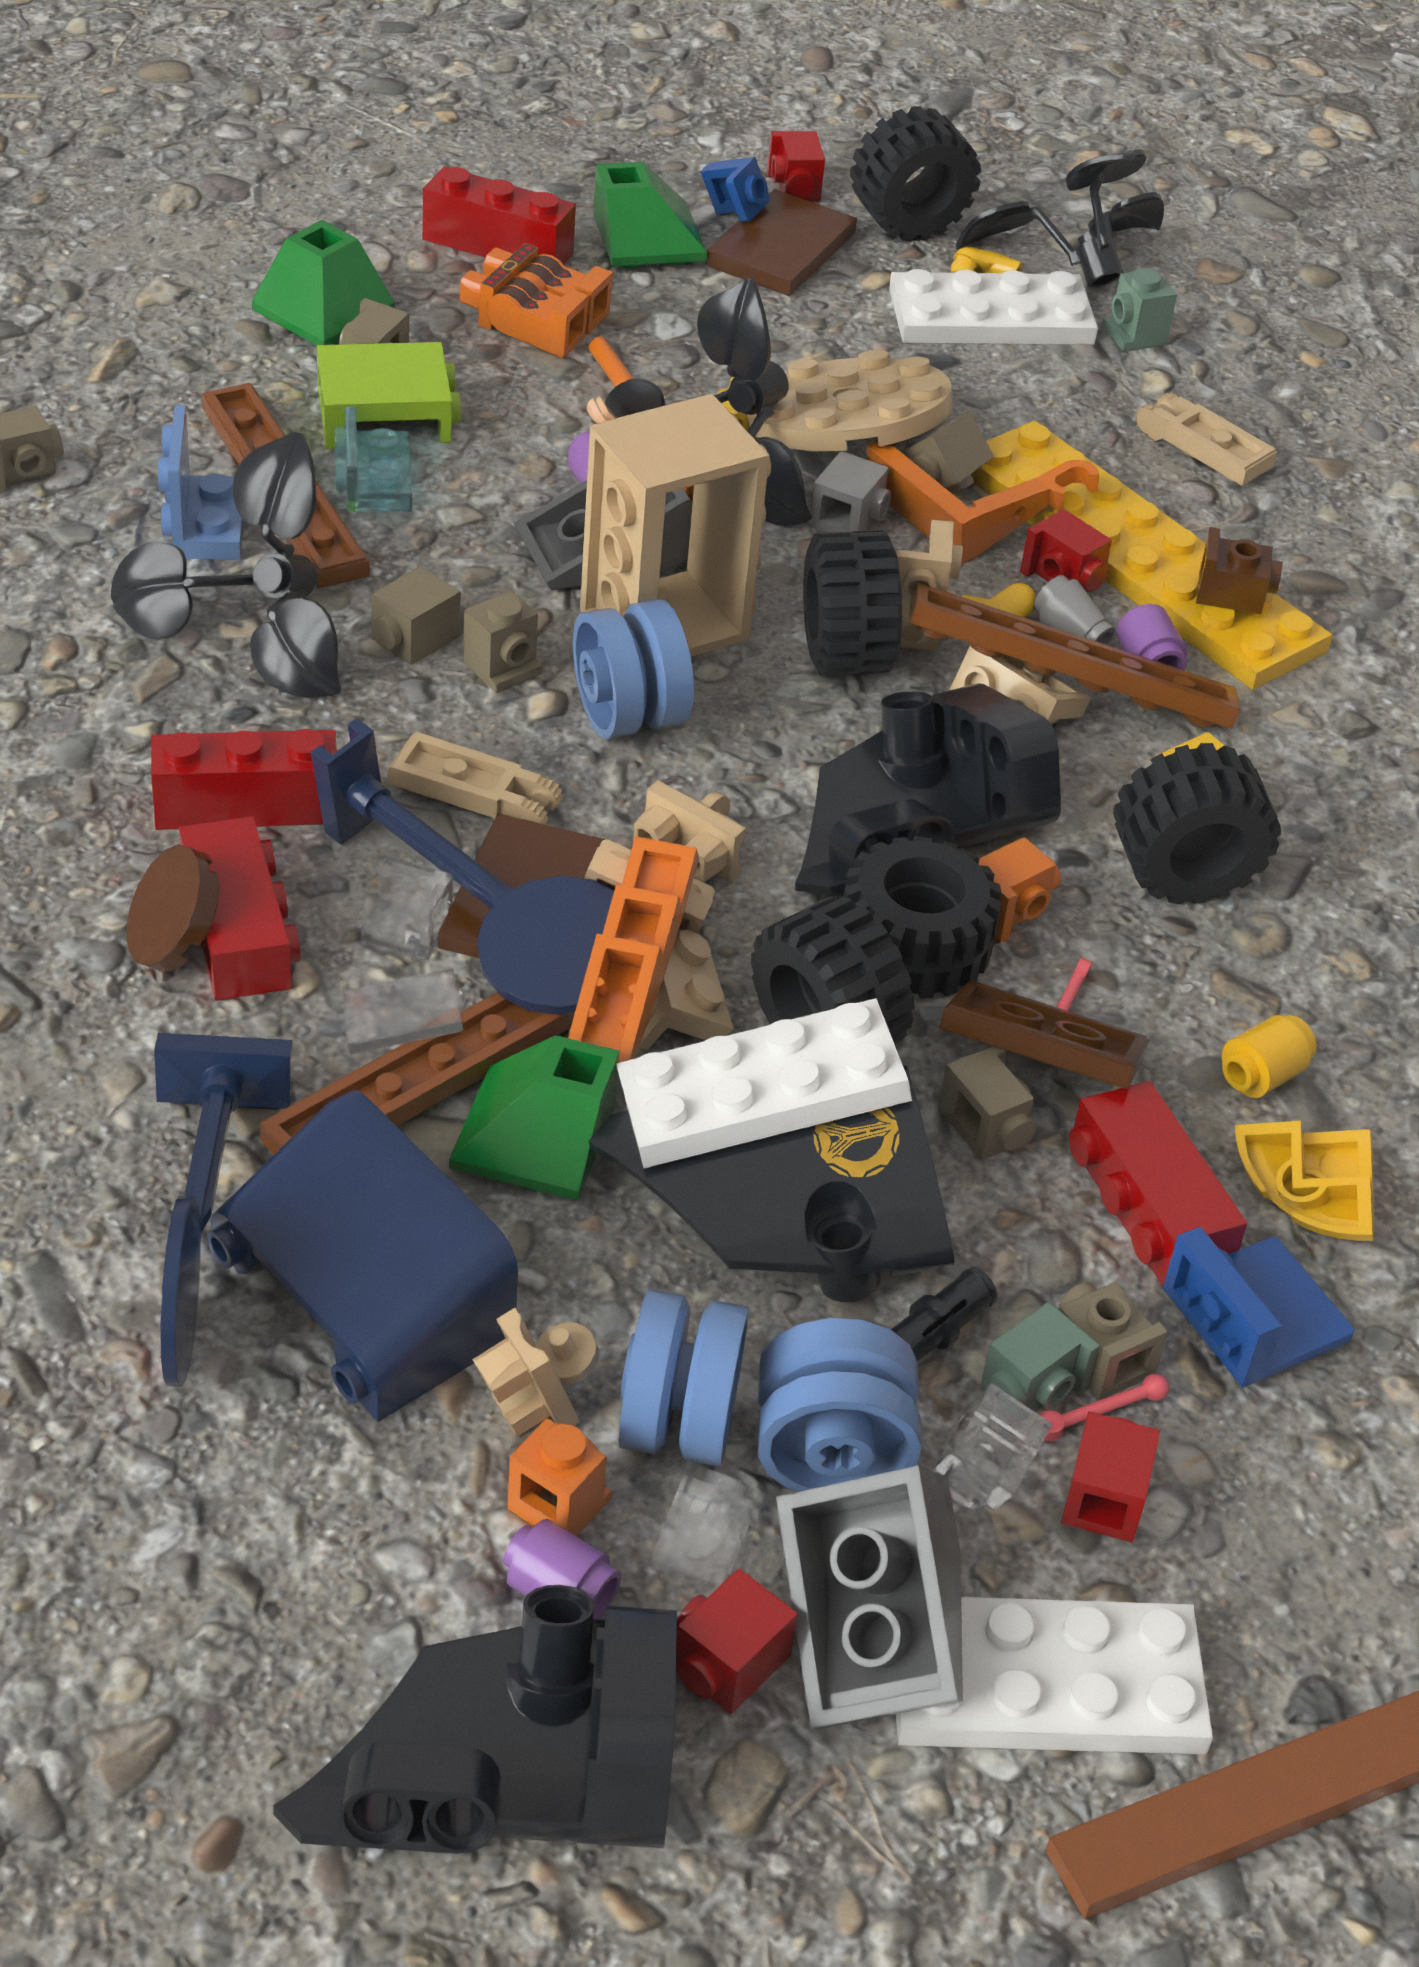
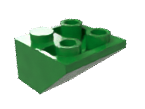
[593,162,707,268]
[252,220,395,346]
[449,1035,620,1200]

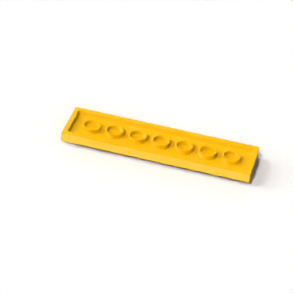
[971,420,1333,690]

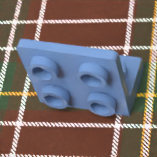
[158,405,243,560]

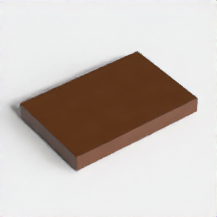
[705,189,857,296]
[438,813,605,958]
[939,980,1150,1089]

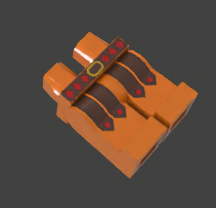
[459,243,613,358]

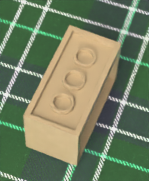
[580,393,771,657]

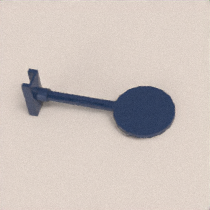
[311,718,614,1015]
[154,1033,293,1387]

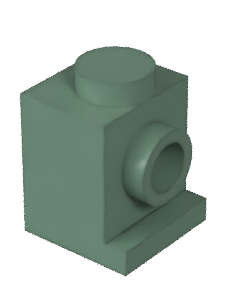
[1102,268,1177,352]
[980,1301,1100,1423]

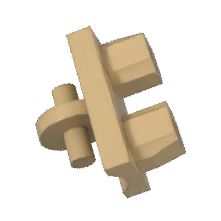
[633,780,746,882]
[472,1308,599,1437]

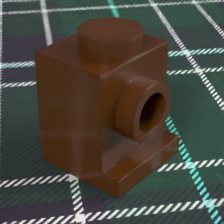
[1196,527,1283,614]

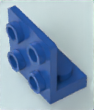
[1163,1226,1354,1388]

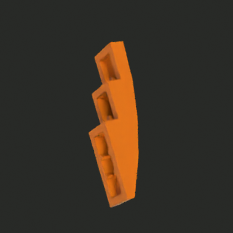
[568,836,699,1063]

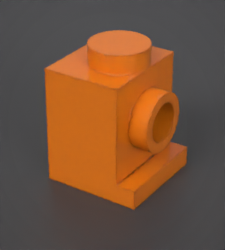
[978,837,1061,943]
[507,1418,612,1536]

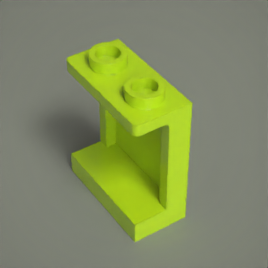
[317,342,461,449]

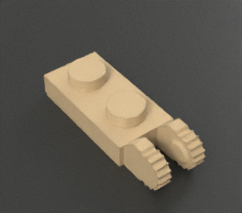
[1135,392,1277,486]
[388,732,563,825]

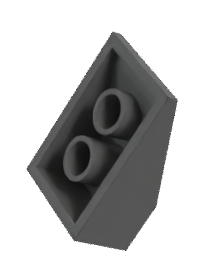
[514,480,692,590]
[776,1465,963,1730]

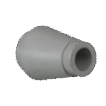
[1034,575,1115,645]

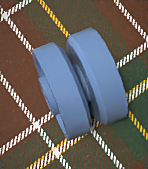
[573,599,694,739]
[618,1289,749,1467]
[758,1318,922,1492]

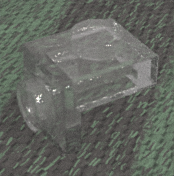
[651,1470,761,1587]

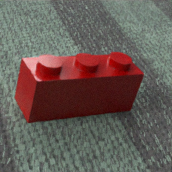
[422,166,576,265]
[151,729,337,830]
[179,816,301,1001]
[1069,1080,1248,1286]

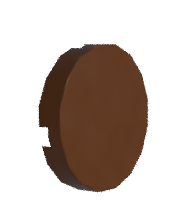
[126,844,220,973]

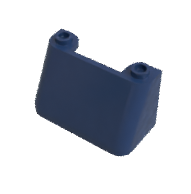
[207,1090,518,1422]

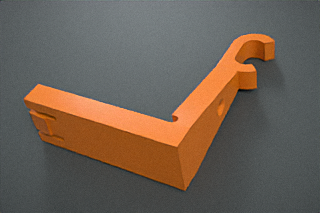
[866,440,1099,565]

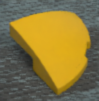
[1235,1121,1374,1241]

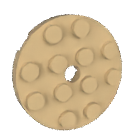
[746,350,953,451]

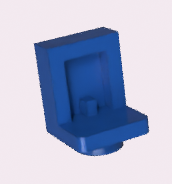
[700,157,771,222]

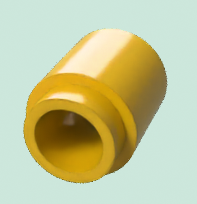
[1221,1015,1317,1098]

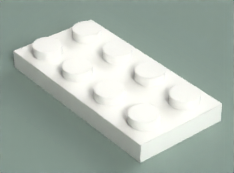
[889,269,1098,345]
[616,998,912,1168]
[896,1597,1213,1755]

